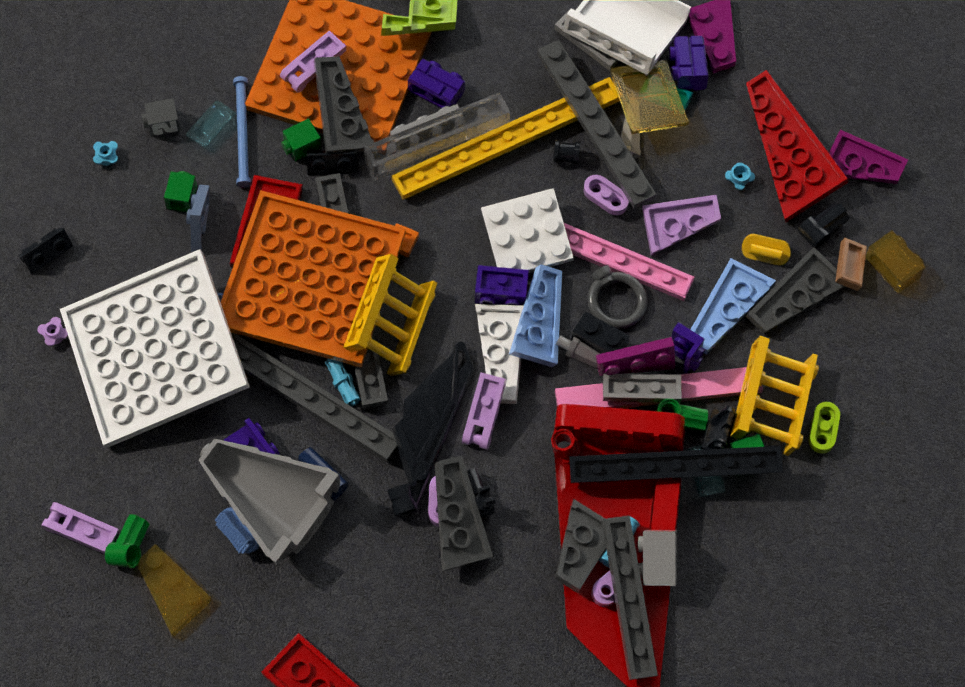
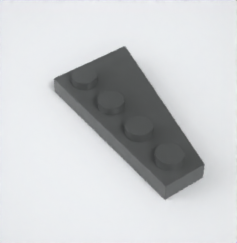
[314,56,376,153]

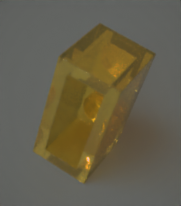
[866,230,925,293]

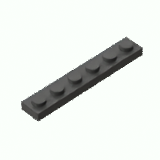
[602,516,658,681]

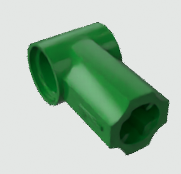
[657,399,708,433]
[105,514,150,568]

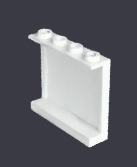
[562,0,691,75]

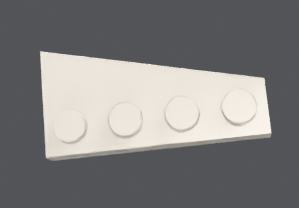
[475,304,524,404]

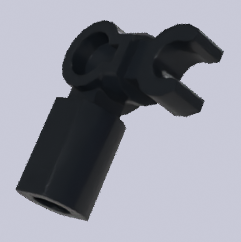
[467,469,496,518]

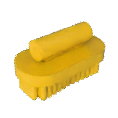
[742,234,791,265]

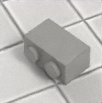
[638,530,677,586]

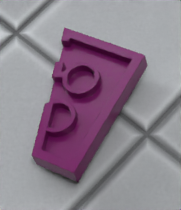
[687,0,736,73]
[829,130,908,184]
[596,337,675,376]

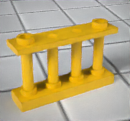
[343,254,437,376]
[730,336,819,456]

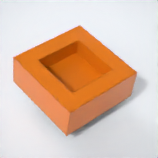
[395,223,419,257]

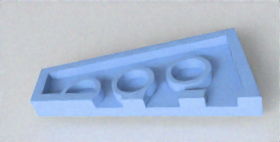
[690,258,776,354]
[509,264,562,367]

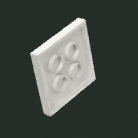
[481,188,574,273]

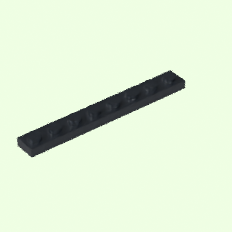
[569,446,783,483]

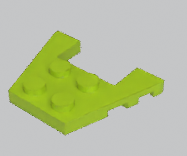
[381,0,457,36]

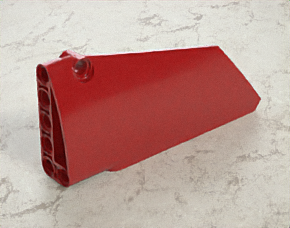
[551,404,685,687]

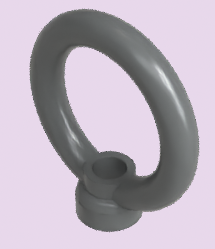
[588,265,648,329]

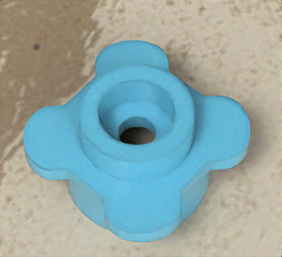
[93,141,118,166]
[725,163,755,190]

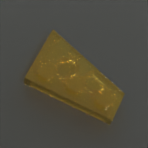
[137,544,212,638]

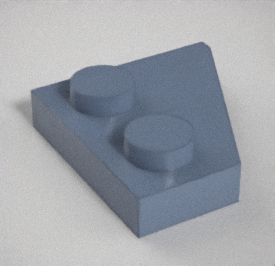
[186,185,210,253]

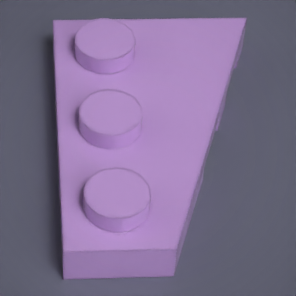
[642,195,721,256]

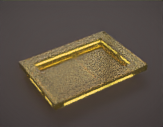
[610,60,689,134]

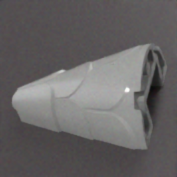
[199,439,340,564]

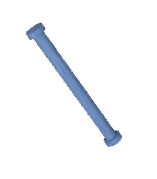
[233,76,251,188]

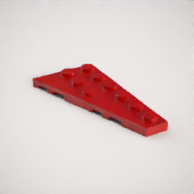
[746,70,848,223]

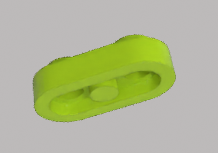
[809,402,840,453]

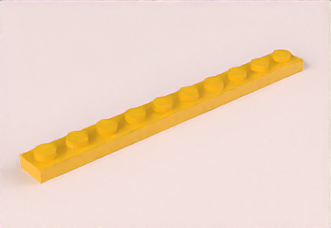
[392,77,622,200]

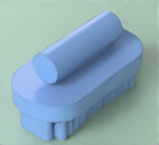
[215,507,259,554]

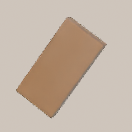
[835,238,867,291]

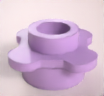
[38,317,68,346]

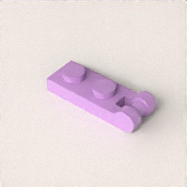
[280,31,346,93]
[462,372,507,450]
[41,502,120,554]

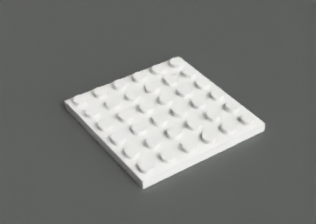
[60,249,250,448]

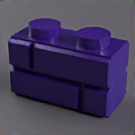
[669,36,708,90]
[408,59,465,108]

